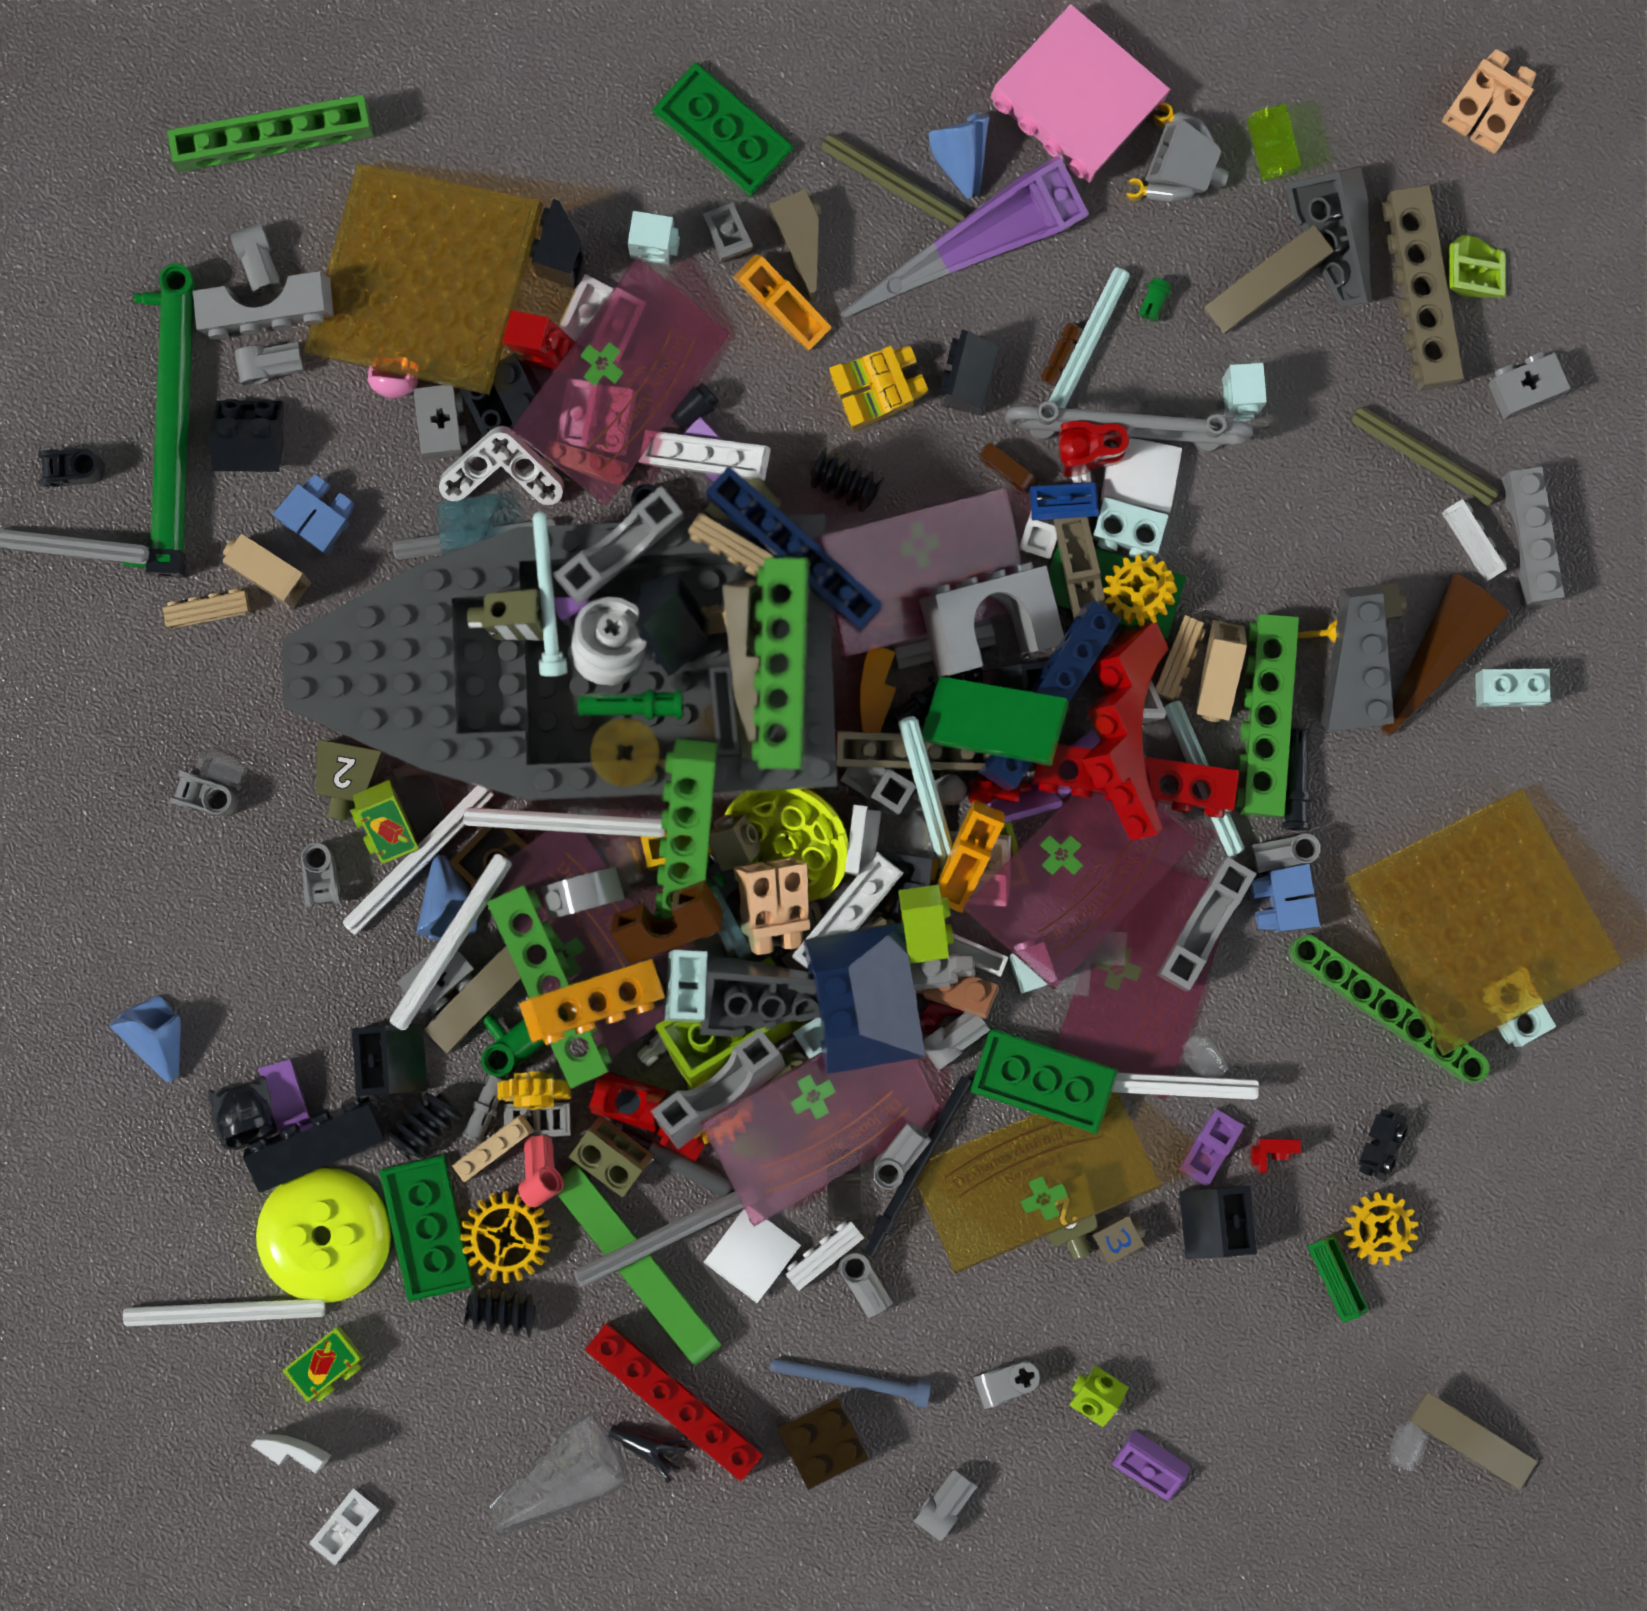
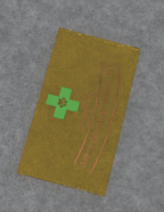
[916,1092,1161,1274]

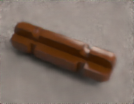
[1041,323,1082,386]

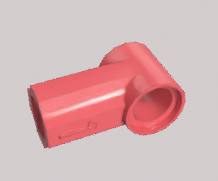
[518,1135,563,1207]

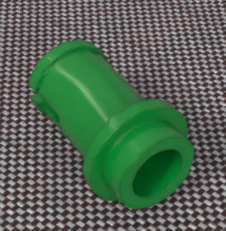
[1137,277,1172,322]

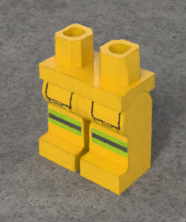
[829,346,928,432]

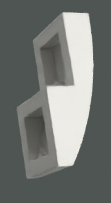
[1019,485,1057,559]
[309,1489,379,1566]

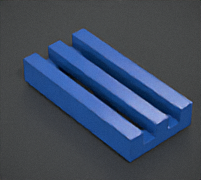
[1030,482,1099,521]

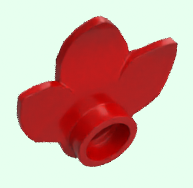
[968,774,1031,805]

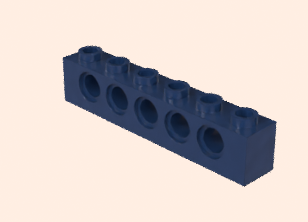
[706,466,884,634]
[979,600,1121,791]

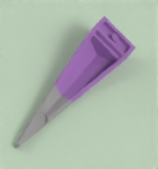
[841,156,1089,317]

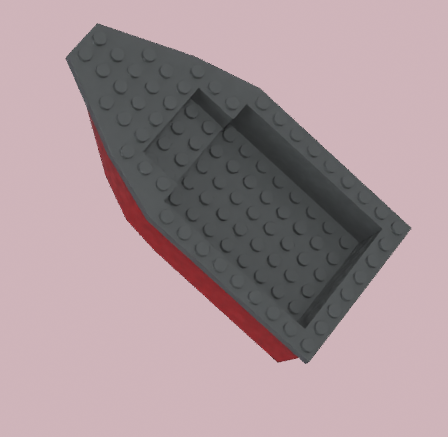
[282,514,837,800]

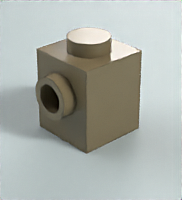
[709,814,763,872]

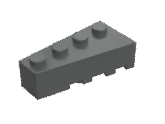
[1321,585,1394,732]

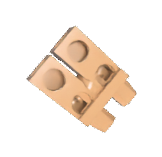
[1441,49,1536,154]
[734,857,810,955]

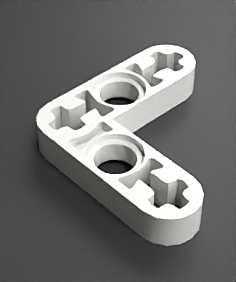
[439,426,564,505]

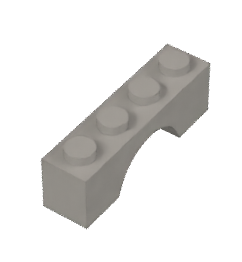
[193,271,334,339]
[1502,466,1565,607]
[554,486,684,606]
[1157,857,1256,992]
[651,1029,786,1149]

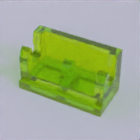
[1246,103,1301,182]

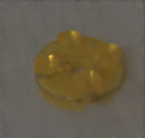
[591,718,660,788]

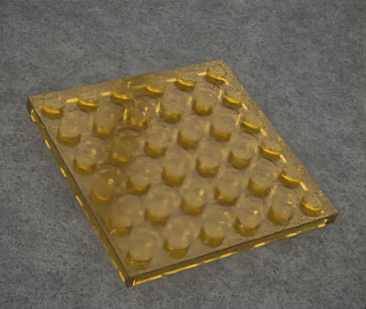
[304,163,543,395]
[1344,788,1622,1056]

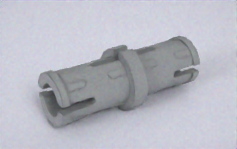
[461,1074,505,1144]

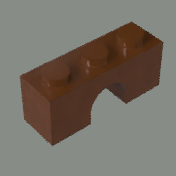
[611,880,723,964]

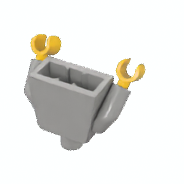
[1126,103,1229,202]

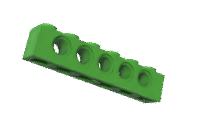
[167,95,374,172]
[752,558,809,769]
[1235,614,1299,819]
[655,739,717,918]
[487,885,612,1089]

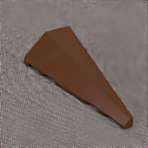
[1381,573,1509,736]

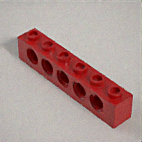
[1031,744,1239,818]
[584,1322,763,1482]

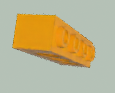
[519,959,665,1045]

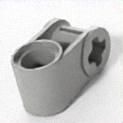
[169,771,238,817]
[301,843,341,909]
[973,1360,1040,1409]

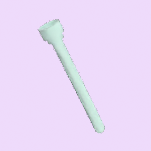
[533,512,567,676]

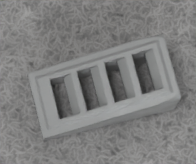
[504,1102,572,1137]

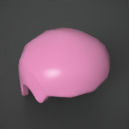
[368,357,420,399]

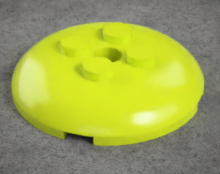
[724,789,849,902]
[256,1168,391,1303]

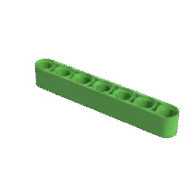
[1289,935,1489,1083]
[557,1163,722,1366]

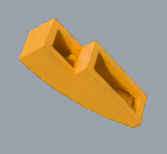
[732,254,832,351]
[859,643,896,733]
[937,800,1005,913]

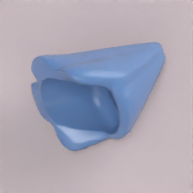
[929,112,989,199]
[416,855,478,941]
[109,996,181,1082]

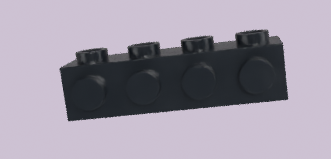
[243,1096,385,1193]

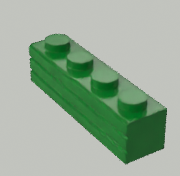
[1308,1234,1369,1323]

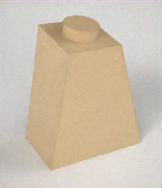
[223,534,311,610]
[1196,620,1247,722]

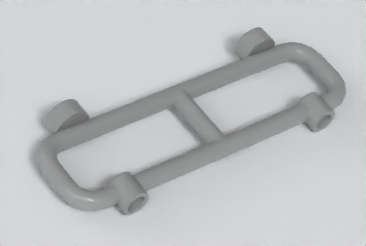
[1005,401,1253,453]

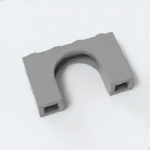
[919,562,1064,677]

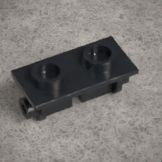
[1358,1109,1408,1181]

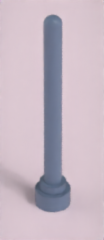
[770,1359,932,1408]

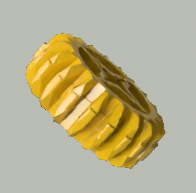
[460,1191,552,1283]

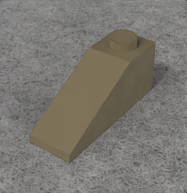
[769,188,822,301]

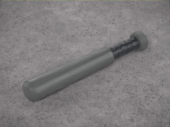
[615,1121,734,1197]

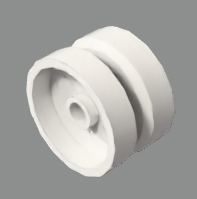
[570,597,647,686]

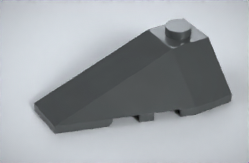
[1285,166,1371,307]
[700,956,820,1037]

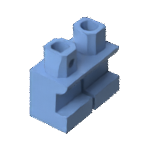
[272,474,355,557]
[1250,864,1320,933]

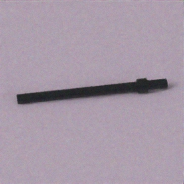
[862,1075,973,1258]

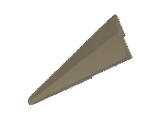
[722,579,782,759]

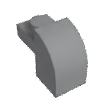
[840,767,916,815]
[541,866,625,920]

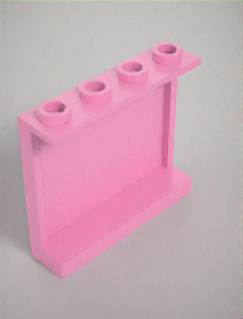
[990,4,1170,183]

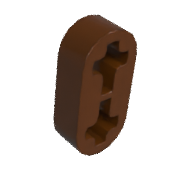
[978,443,1037,494]

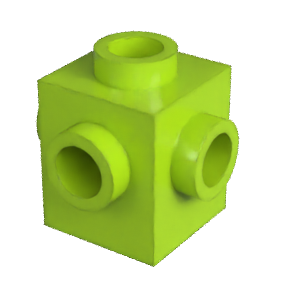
[1069,1365,1129,1427]

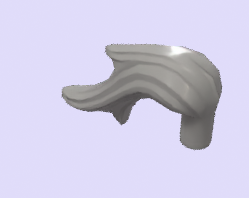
[882,774,967,815]

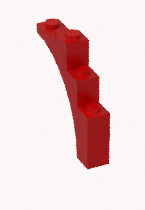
[1082,621,1169,840]

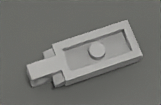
[910,952,975,990]

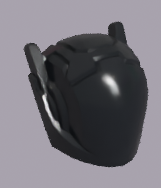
[208,1075,273,1150]

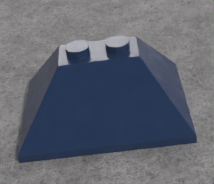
[803,923,926,1074]

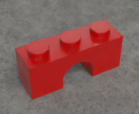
[503,310,578,375]

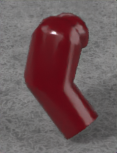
[919,1001,962,1035]

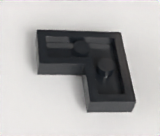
[869,850,940,921]

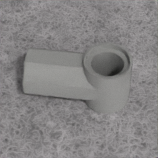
[230,223,281,294]
[235,342,304,386]
[1252,834,1321,874]
[923,1012,990,1071]
[873,1121,931,1190]
[838,1251,893,1318]
[913,1468,977,1541]

